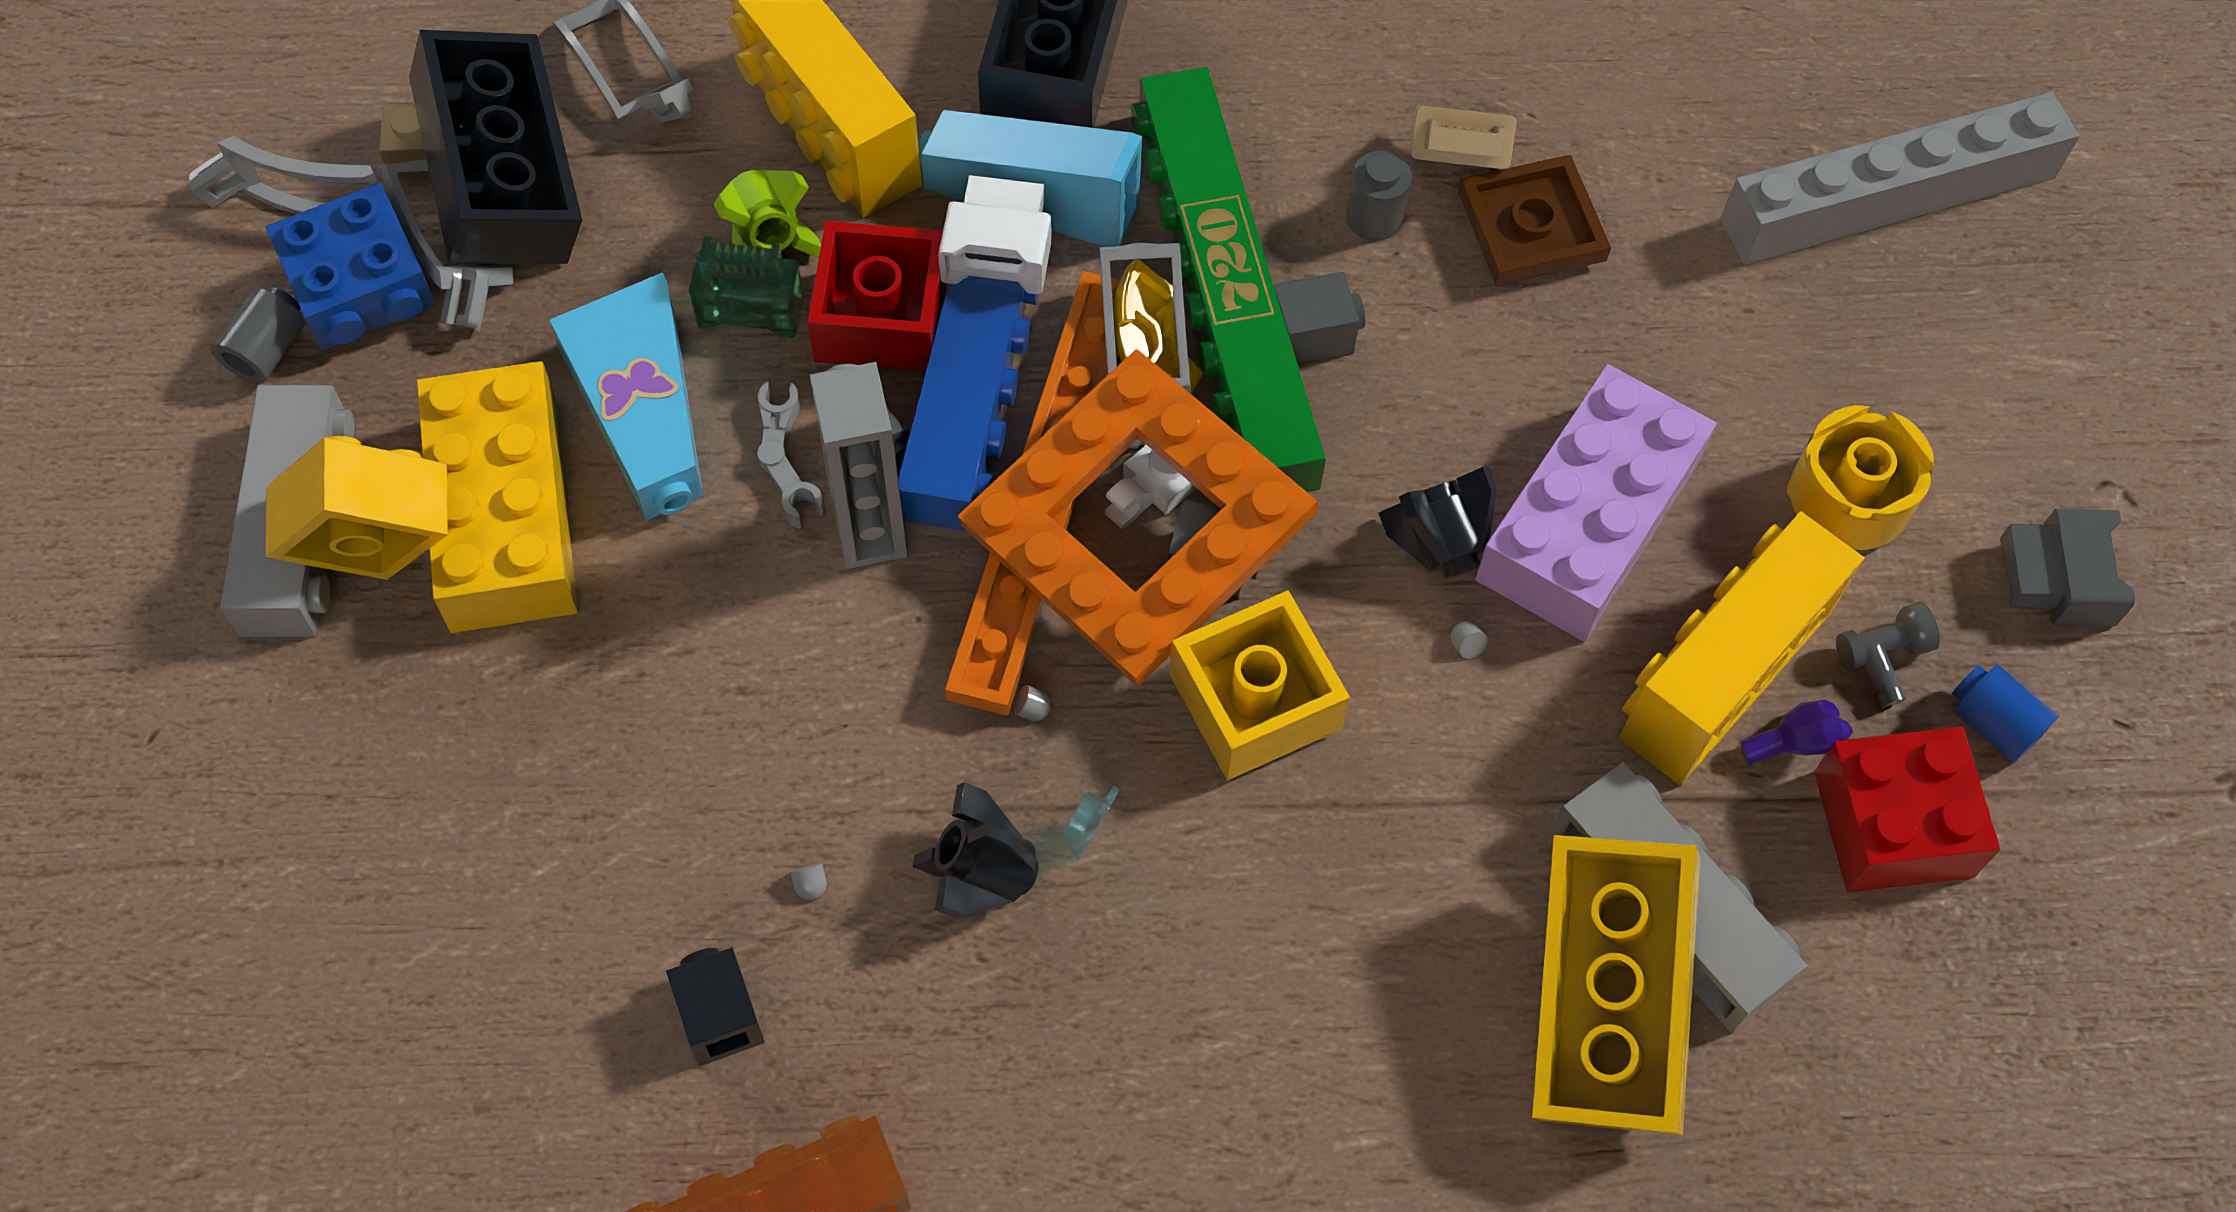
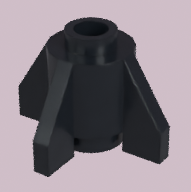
[1378,466,1497,578]
[912,782,1039,919]

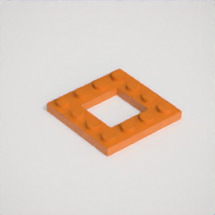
[957,348,1318,687]

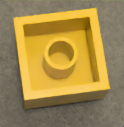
[265,436,448,580]
[1169,590,1350,781]

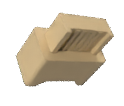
[1409,105,1517,169]

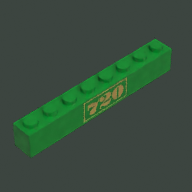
[1131,66,1326,492]

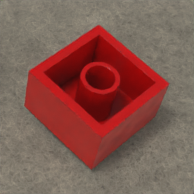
[807,221,947,372]
[1814,726,2001,893]

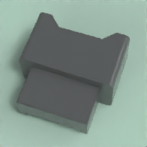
[2000,509,2135,626]

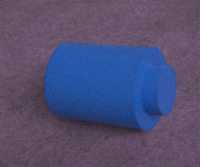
[1952,664,2060,764]

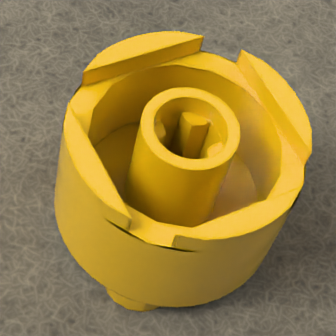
[1787,405,1934,550]

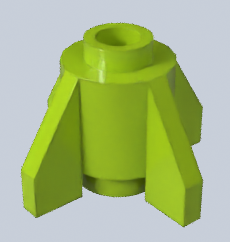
[713,170,821,264]

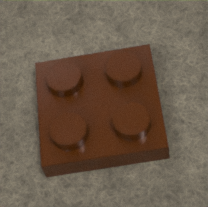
[1458,155,1611,286]

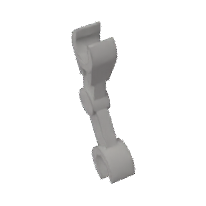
[757,382,825,529]

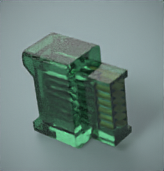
[689,236,804,338]

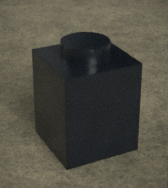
[666,947,765,1066]

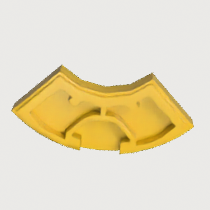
[1113,259,1204,393]

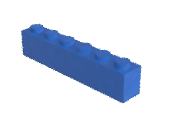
[898,206,1053,532]

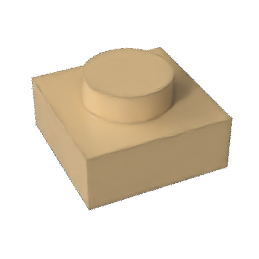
[379,103,427,164]

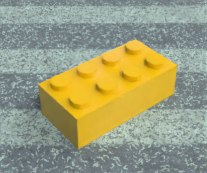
[728,0,922,218]
[417,361,578,633]
[1619,511,1865,787]
[1532,835,1701,1136]

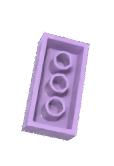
[1475,364,1717,642]

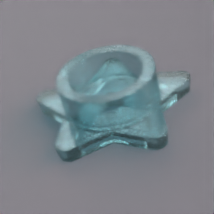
[1061,785,1120,860]

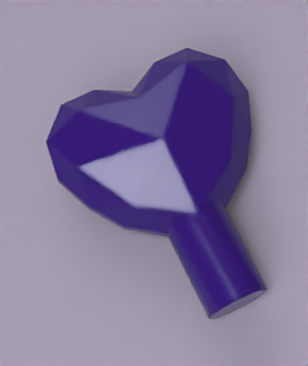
[1739,700,1853,765]

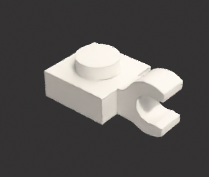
[1105,445,1197,529]

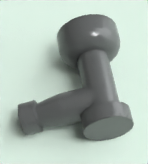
[1836,602,1940,708]

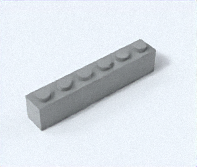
[1720,91,2080,265]

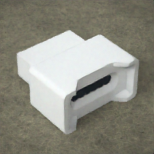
[938,175,1052,294]

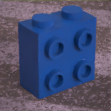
[265,182,436,351]

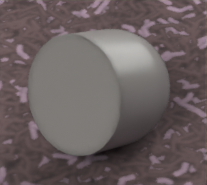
[1450,621,1488,659]
[1014,685,1051,721]
[790,863,827,900]

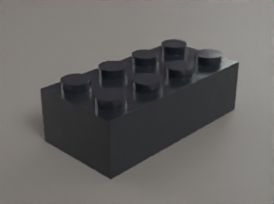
[978,0,1128,128]
[409,30,582,264]

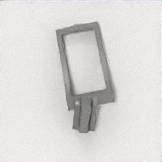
[552,0,694,123]
[187,136,378,214]
[380,160,514,331]
[1100,243,1191,449]

